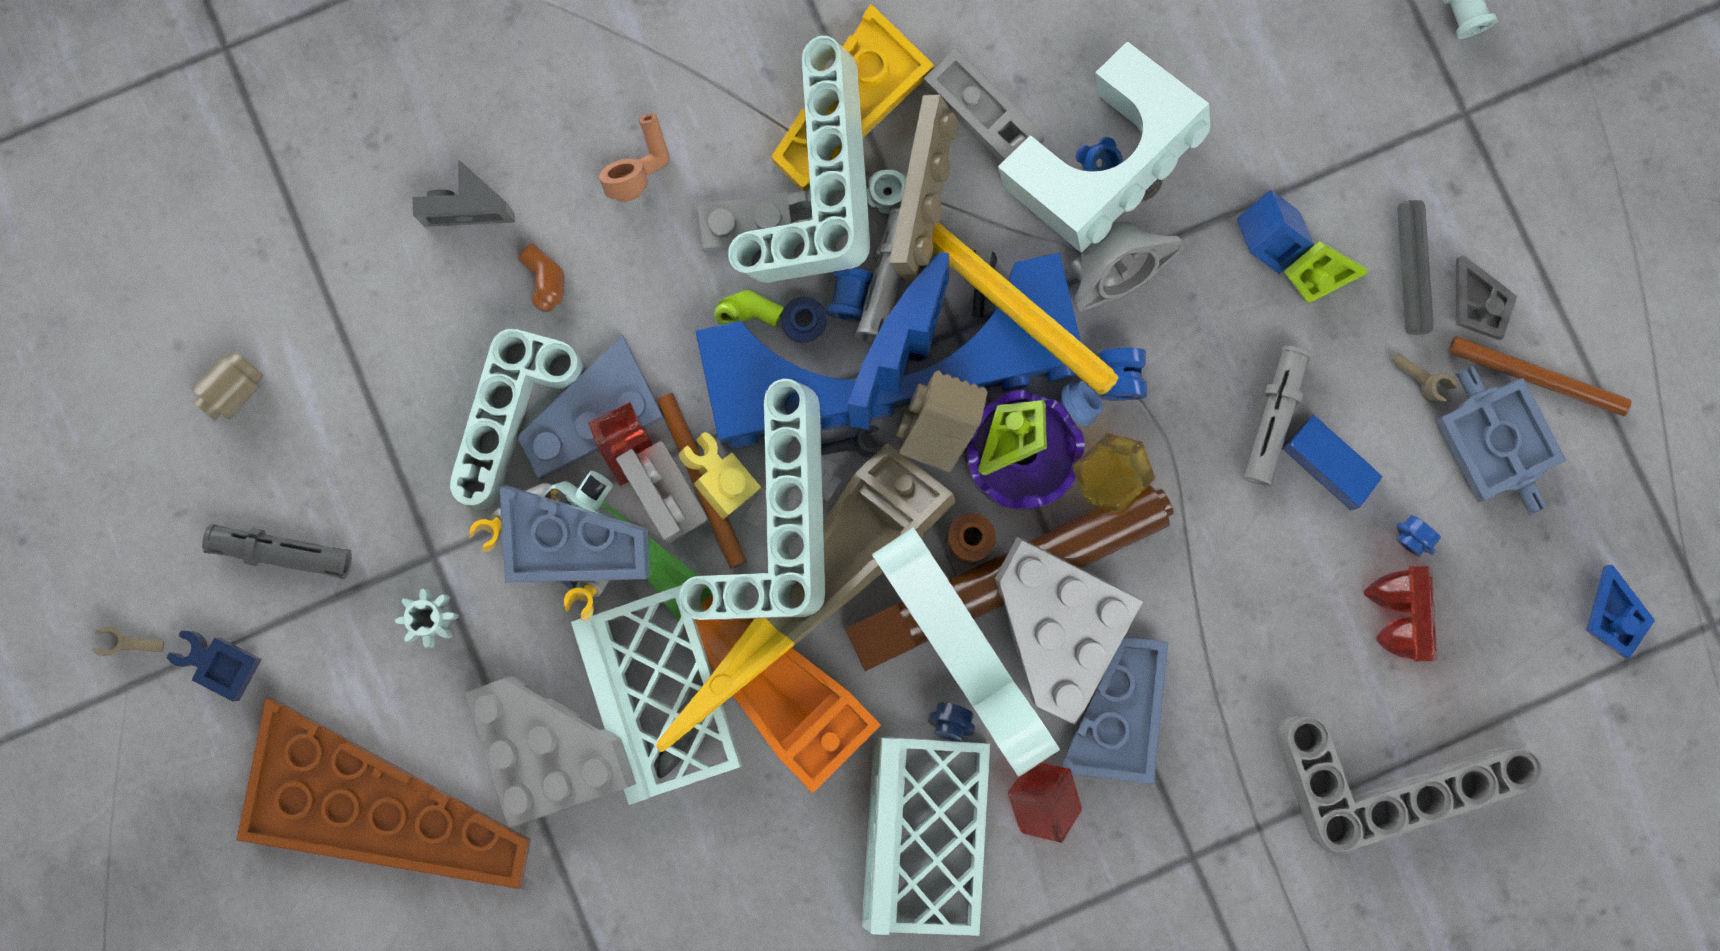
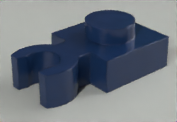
[166,630,262,702]

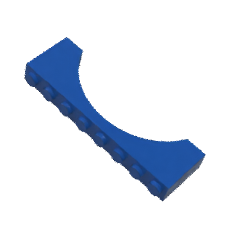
[695,253,1081,450]

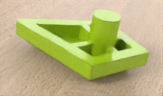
[1284,241,1368,304]
[978,400,1047,475]

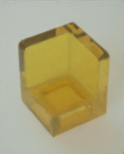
[1073,433,1156,512]

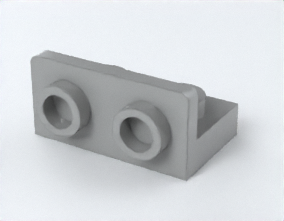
[615,442,708,544]

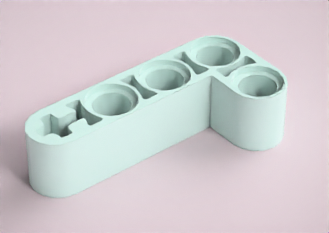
[450,329,584,510]

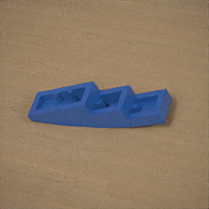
[848,252,949,430]

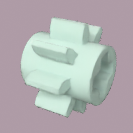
[395,589,459,648]

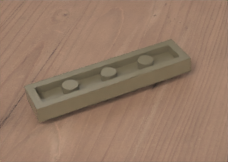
[889,95,958,283]

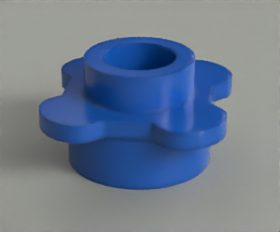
[1076,137,1123,172]

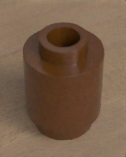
[946,513,996,563]

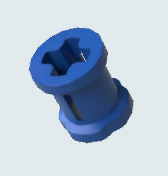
[826,268,873,322]

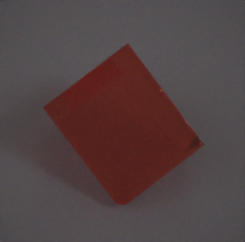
[588,402,653,486]
[1008,763,1082,843]

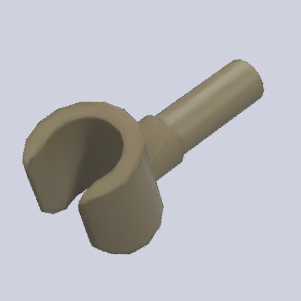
[1391,353,1457,402]
[92,627,164,656]

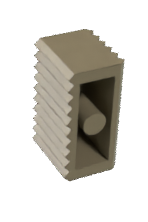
[895,370,988,473]

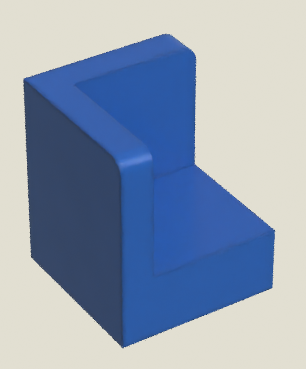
[1237,190,1314,274]

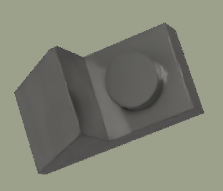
[412,160,515,227]

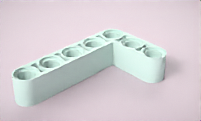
[728,36,870,283]
[678,379,825,620]
[872,528,1060,777]

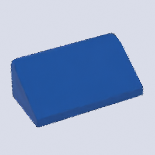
[1282,414,1383,511]

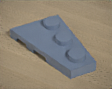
[517,335,664,480]
[499,485,651,583]
[1058,637,1168,784]

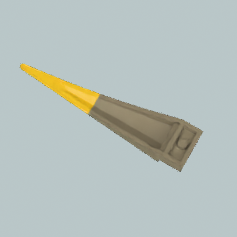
[656,443,956,752]

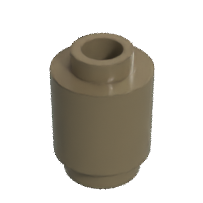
[192,351,263,420]

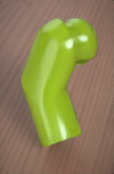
[714,290,784,328]

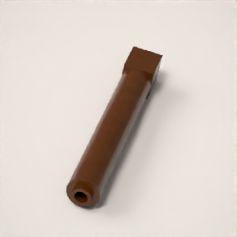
[845,485,1174,671]

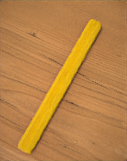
[932,222,1118,395]

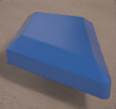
[1586,565,1655,659]

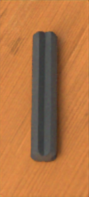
[1397,200,1434,335]

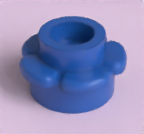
[1396,515,1441,557]

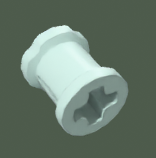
[1443,0,1498,39]

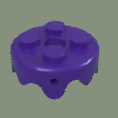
[965,390,1085,510]

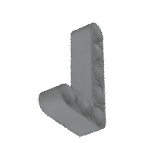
[1276,715,1544,853]

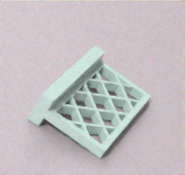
[571,585,742,805]
[862,736,990,936]

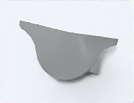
[1070,222,1185,312]

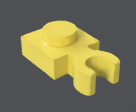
[679,432,761,519]

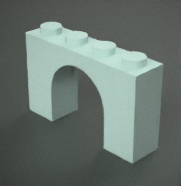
[998,42,1210,253]

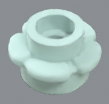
[866,170,906,214]

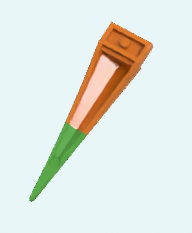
[601,501,881,793]

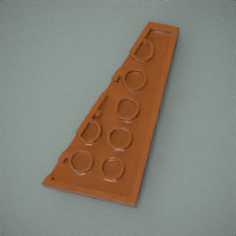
[236,697,531,889]

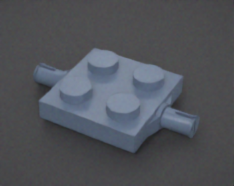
[1435,365,1567,515]

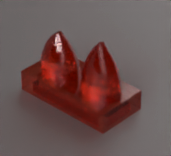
[1364,566,1438,662]

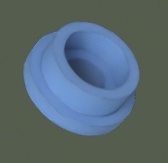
[1060,381,1103,427]

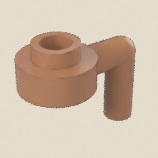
[599,113,670,202]

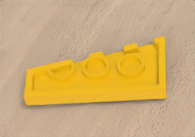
[771,4,934,191]

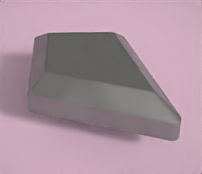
[1456,255,1517,340]

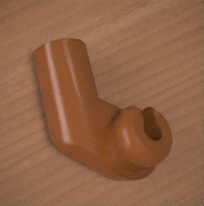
[518,244,564,312]

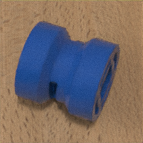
[1099,347,1147,401]

